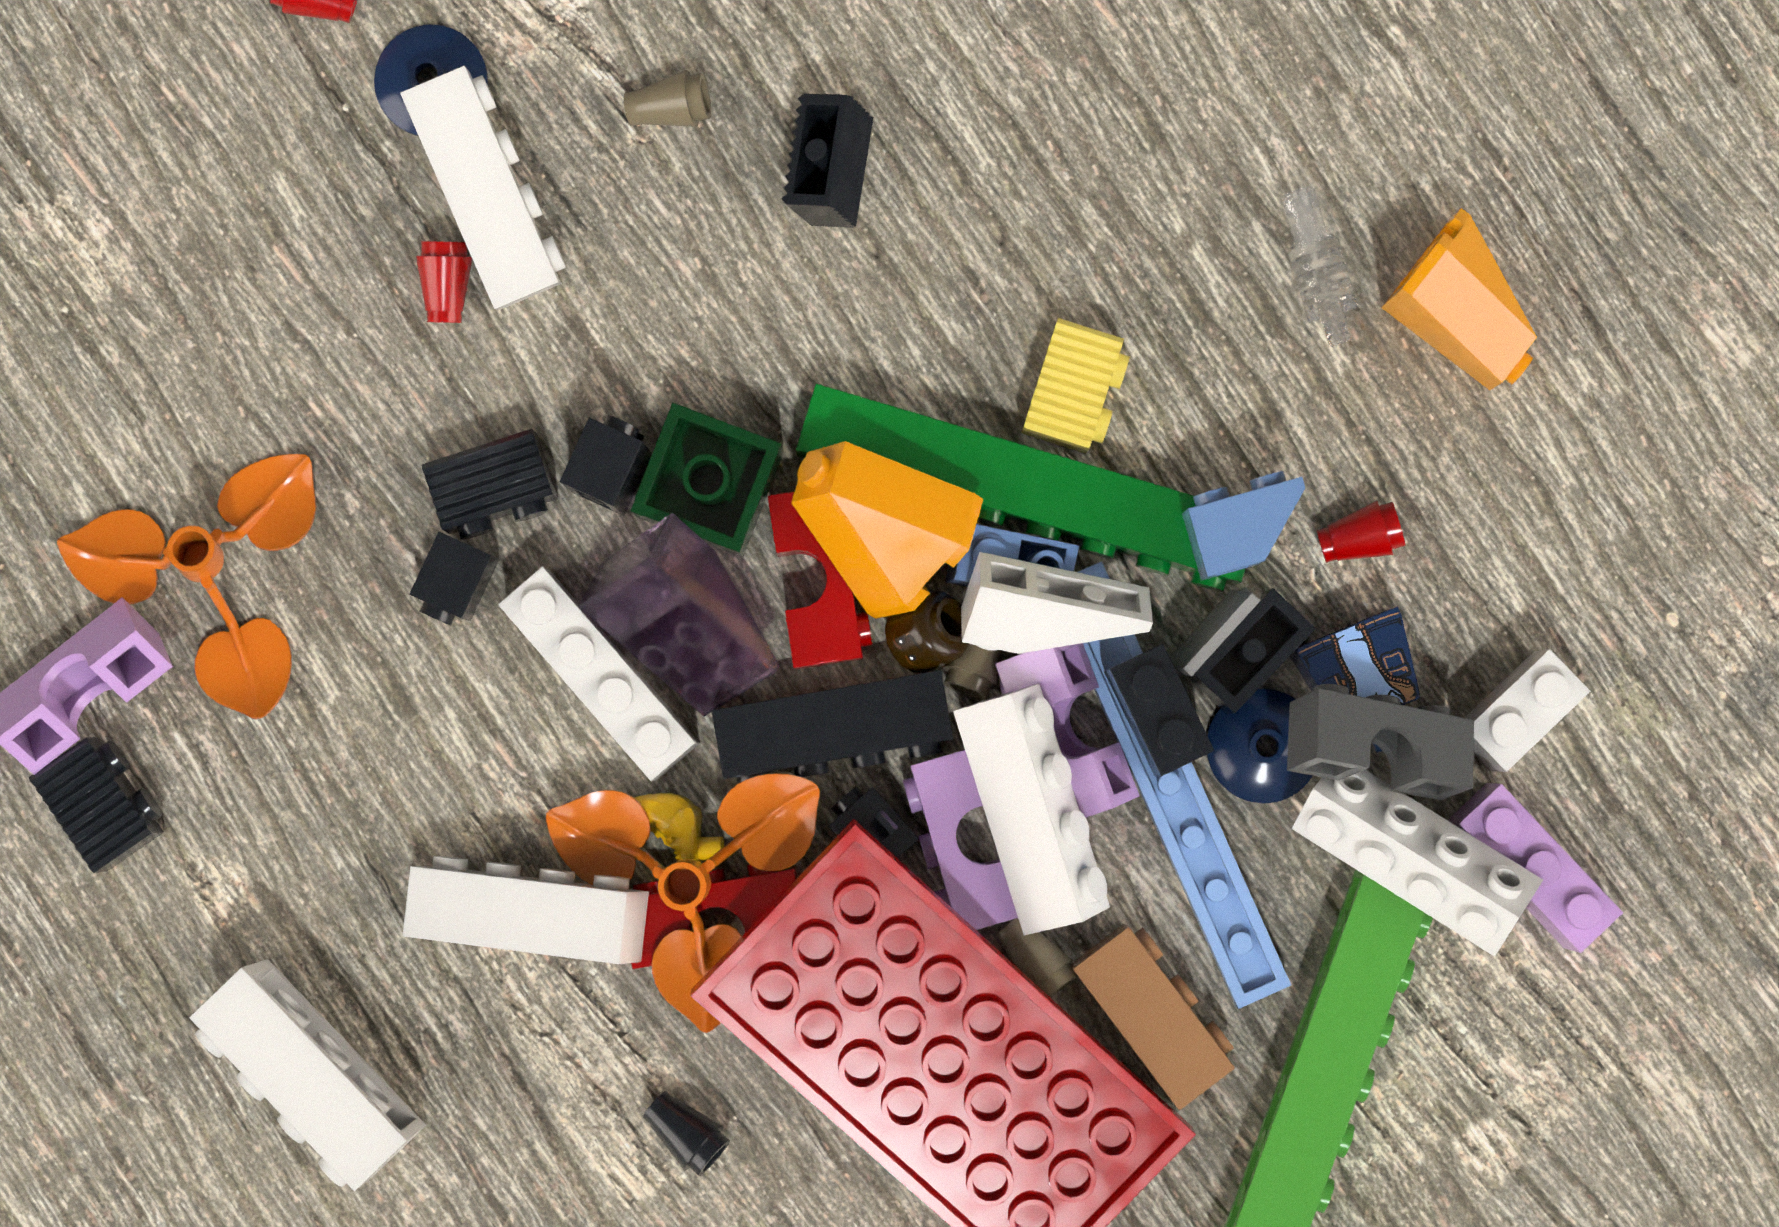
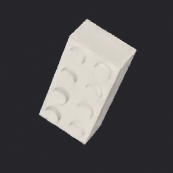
[189,959,426,1191]

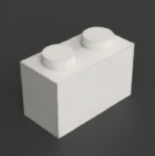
[1465,649,1591,772]

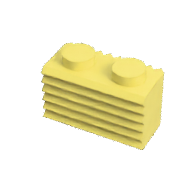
[1021,318,1130,453]

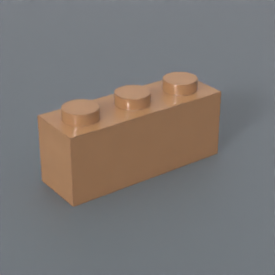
[1070,924,1235,1111]

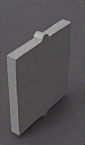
[1170,587,1261,677]

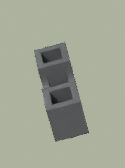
[1287,684,1474,800]

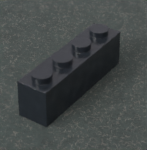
[711,670,953,784]

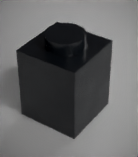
[409,532,499,626]

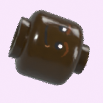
[885,590,969,673]

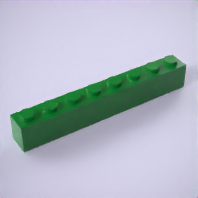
[796,384,1246,592]

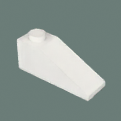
[961,552,1153,654]

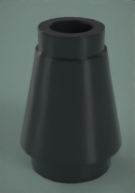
[643,1091,730,1176]

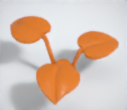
[57,454,316,720]
[546,773,820,1033]

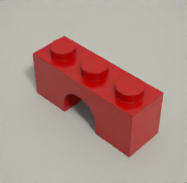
[768,492,872,670]
[631,864,797,969]

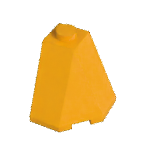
[1381,208,1537,390]
[791,441,983,619]

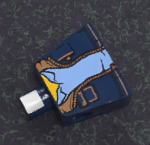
[1290,607,1420,753]

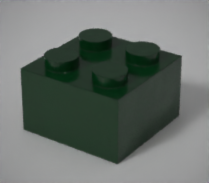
[630,402,784,558]

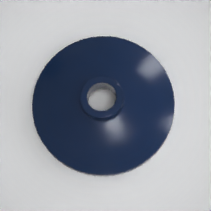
[374,25,488,136]
[1207,689,1313,803]

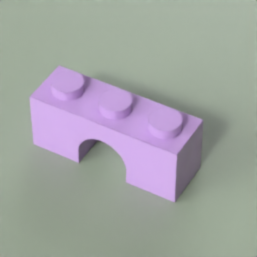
[0,597,173,775]
[995,643,1140,818]
[902,750,1018,930]
[1448,783,1623,953]

